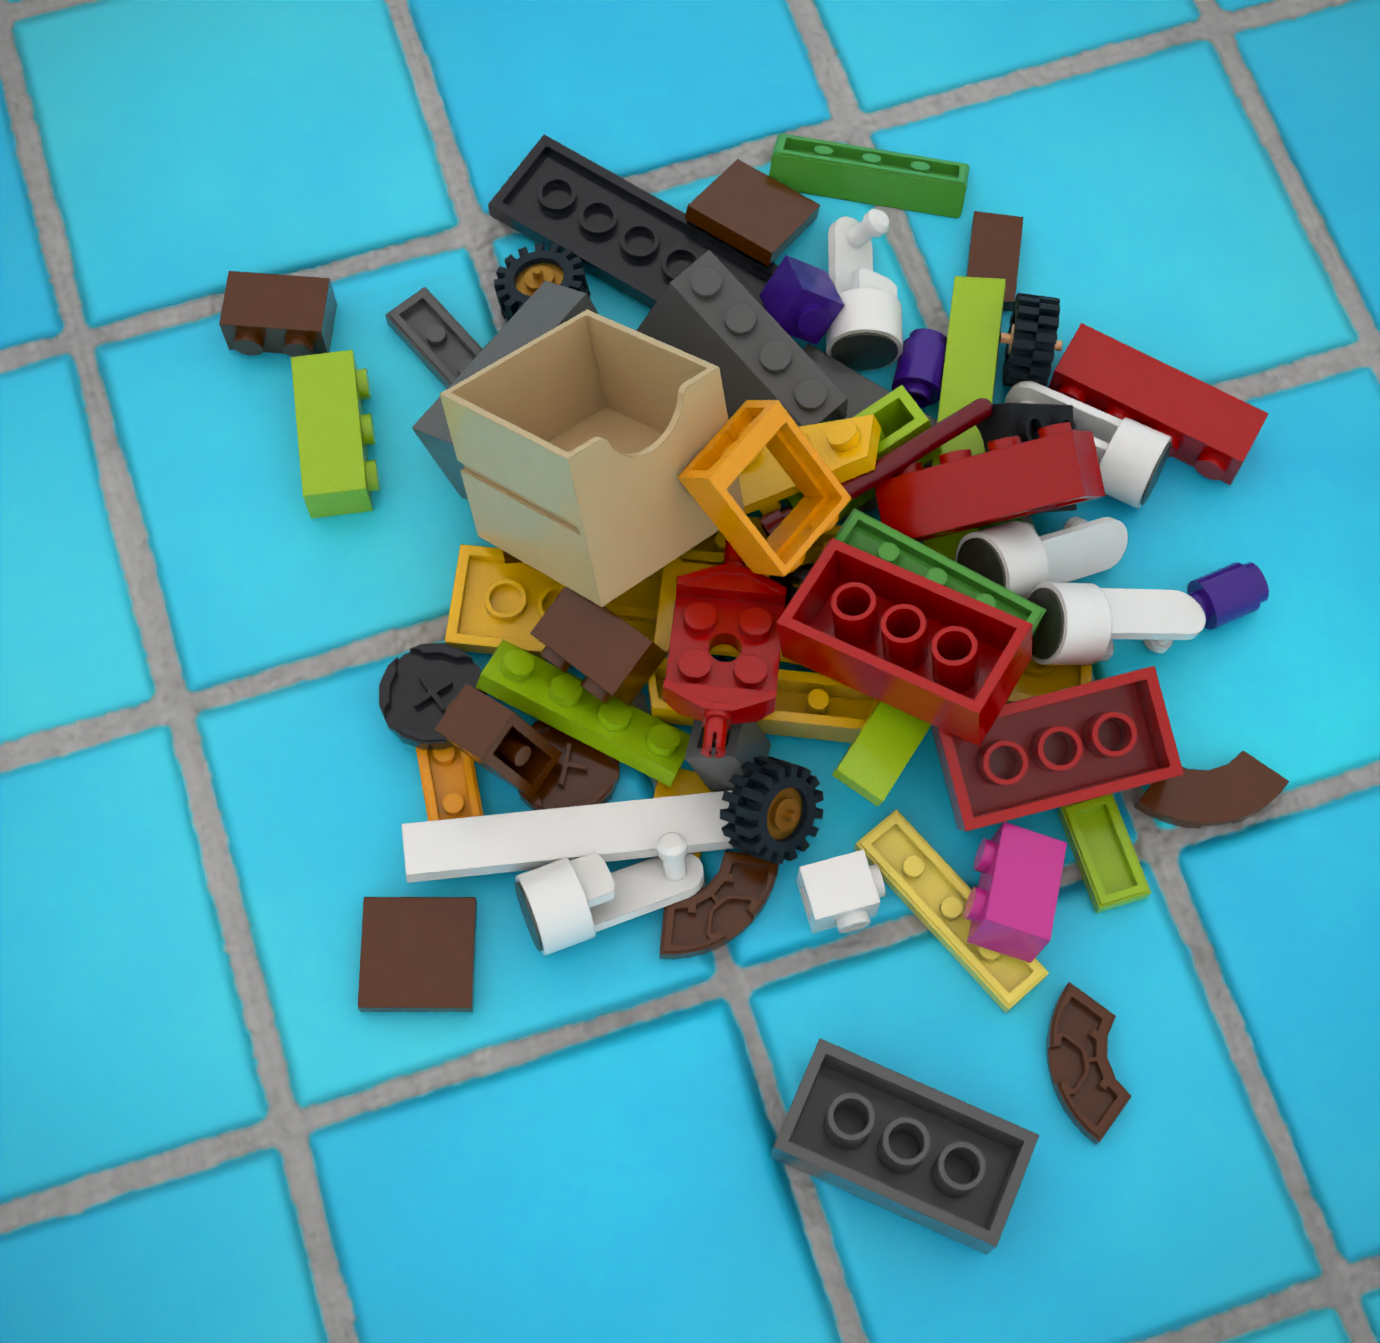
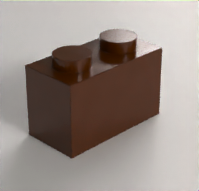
[219,271,337,357]
[530,586,668,706]
[434,683,563,799]

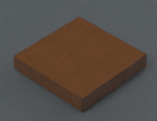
[684,159,820,266]
[358,897,477,1012]

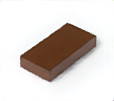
[966,211,1023,311]

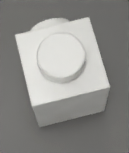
[796,849,886,934]

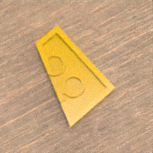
[717,414,881,534]

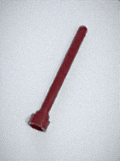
[758,398,993,537]

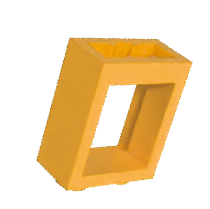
[677,400,852,577]

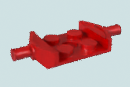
[663,538,787,758]

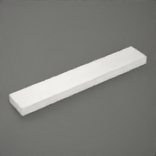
[401,790,734,883]

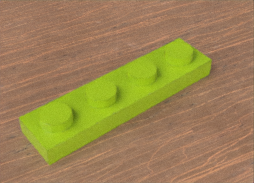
[476,639,690,787]

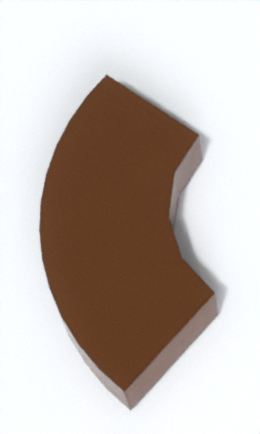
[1135,751,1290,828]
[660,851,779,959]
[1046,982,1132,1145]

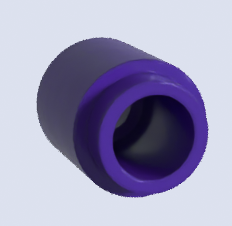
[891,328,947,408]
[1187,562,1269,630]

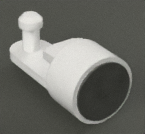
[826,208,903,371]
[1005,381,1172,509]
[955,517,1128,599]
[1027,582,1206,665]
[515,832,704,956]

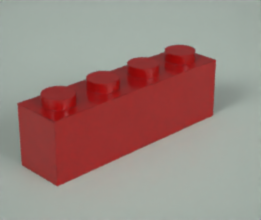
[1048,323,1269,485]
[874,422,1105,542]

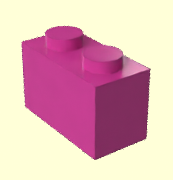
[964,822,1067,963]

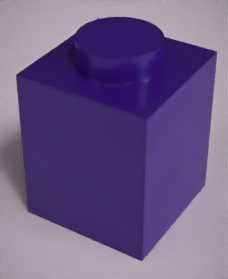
[759,255,844,345]

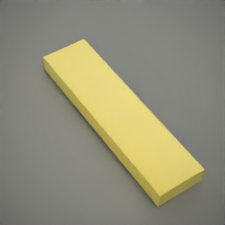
[854,809,1049,1013]

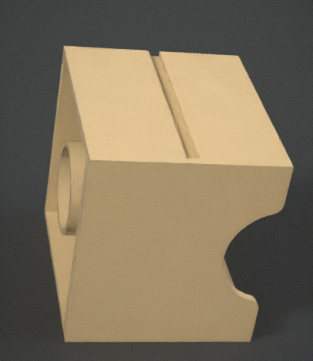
[440,309,745,607]

